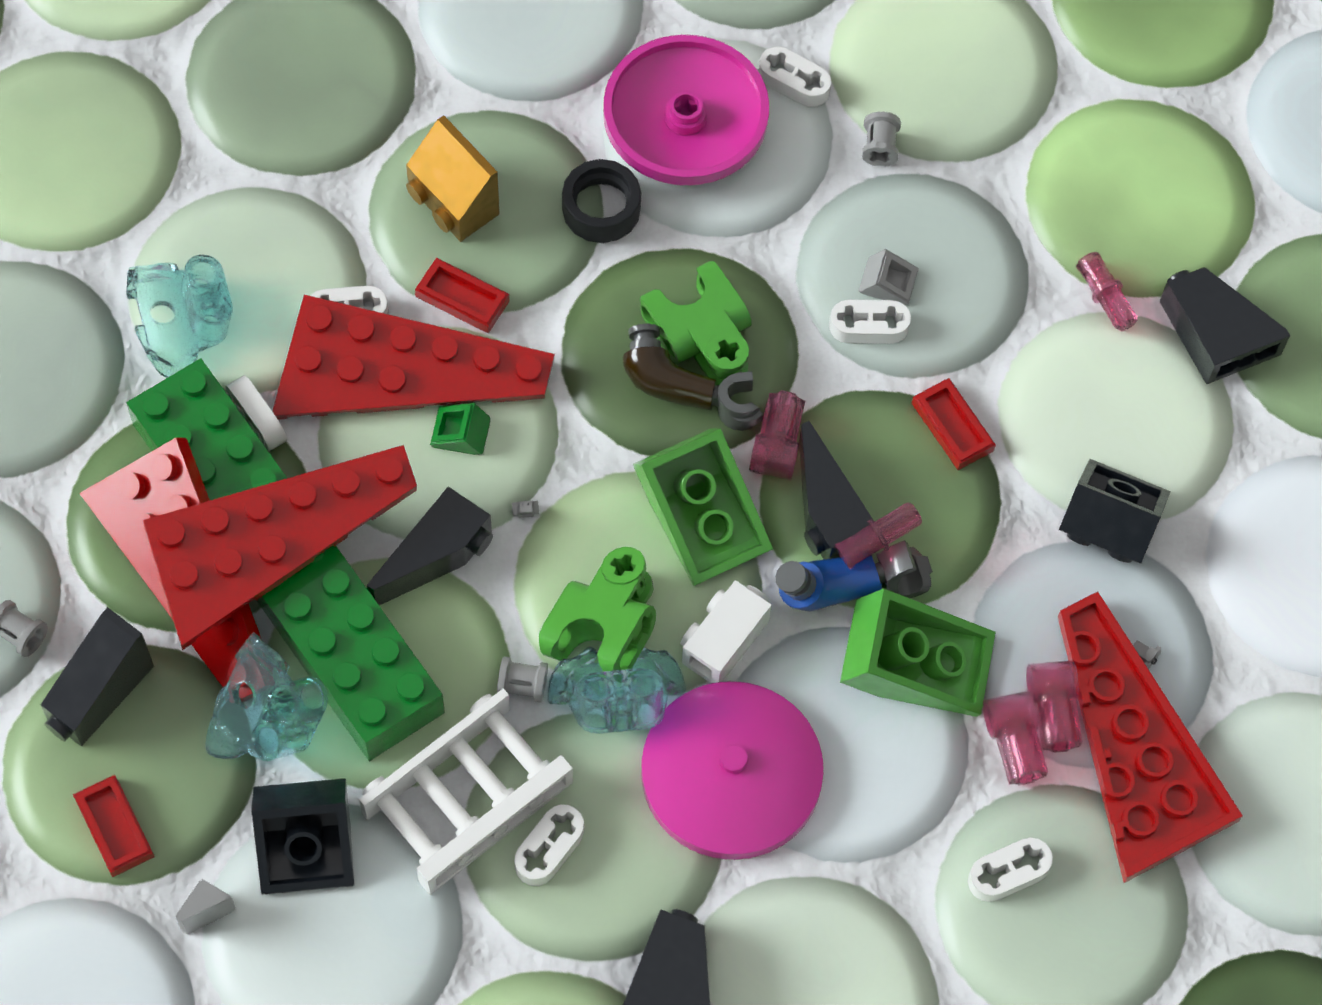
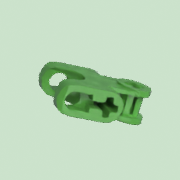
[640,261,752,385]
[539,547,656,681]

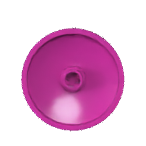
[603,35,769,185]
[641,681,823,860]

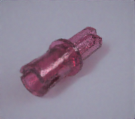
[1076,252,1138,332]
[835,502,922,569]

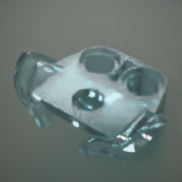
[126,254,233,378]
[205,632,328,761]
[548,646,686,733]

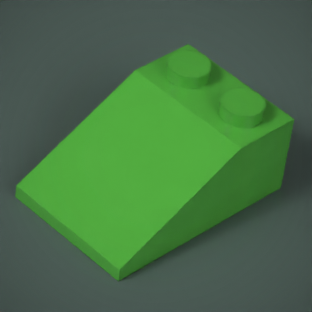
[633,428,773,586]
[840,588,996,717]

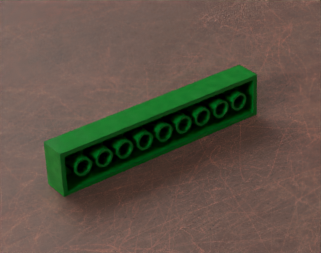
[126,358,445,762]

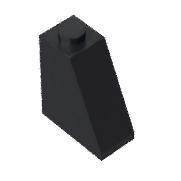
[1159,267,1290,385]
[40,607,154,746]
[623,909,710,1005]

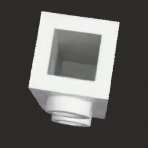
[680,580,772,684]

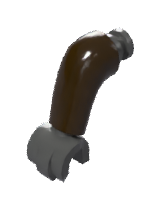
[623,324,763,431]

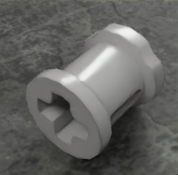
[862,111,901,166]
[0,600,48,657]
[497,656,548,703]

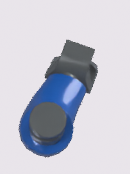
[775,540,933,612]

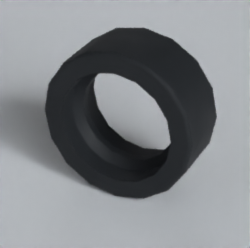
[562,159,641,243]

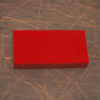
[415,257,510,334]
[912,378,996,470]
[73,775,155,878]

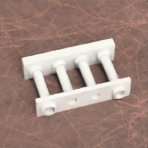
[359,689,573,895]

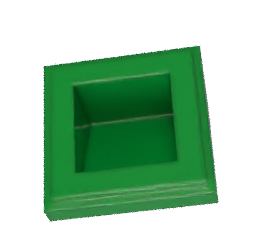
[430,403,490,455]

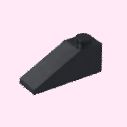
[799,421,877,559]
[367,486,493,606]

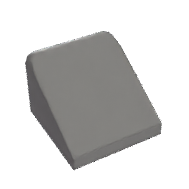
[859,249,919,305]
[176,879,236,934]

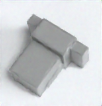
[512,501,539,518]
[1133,640,1161,669]

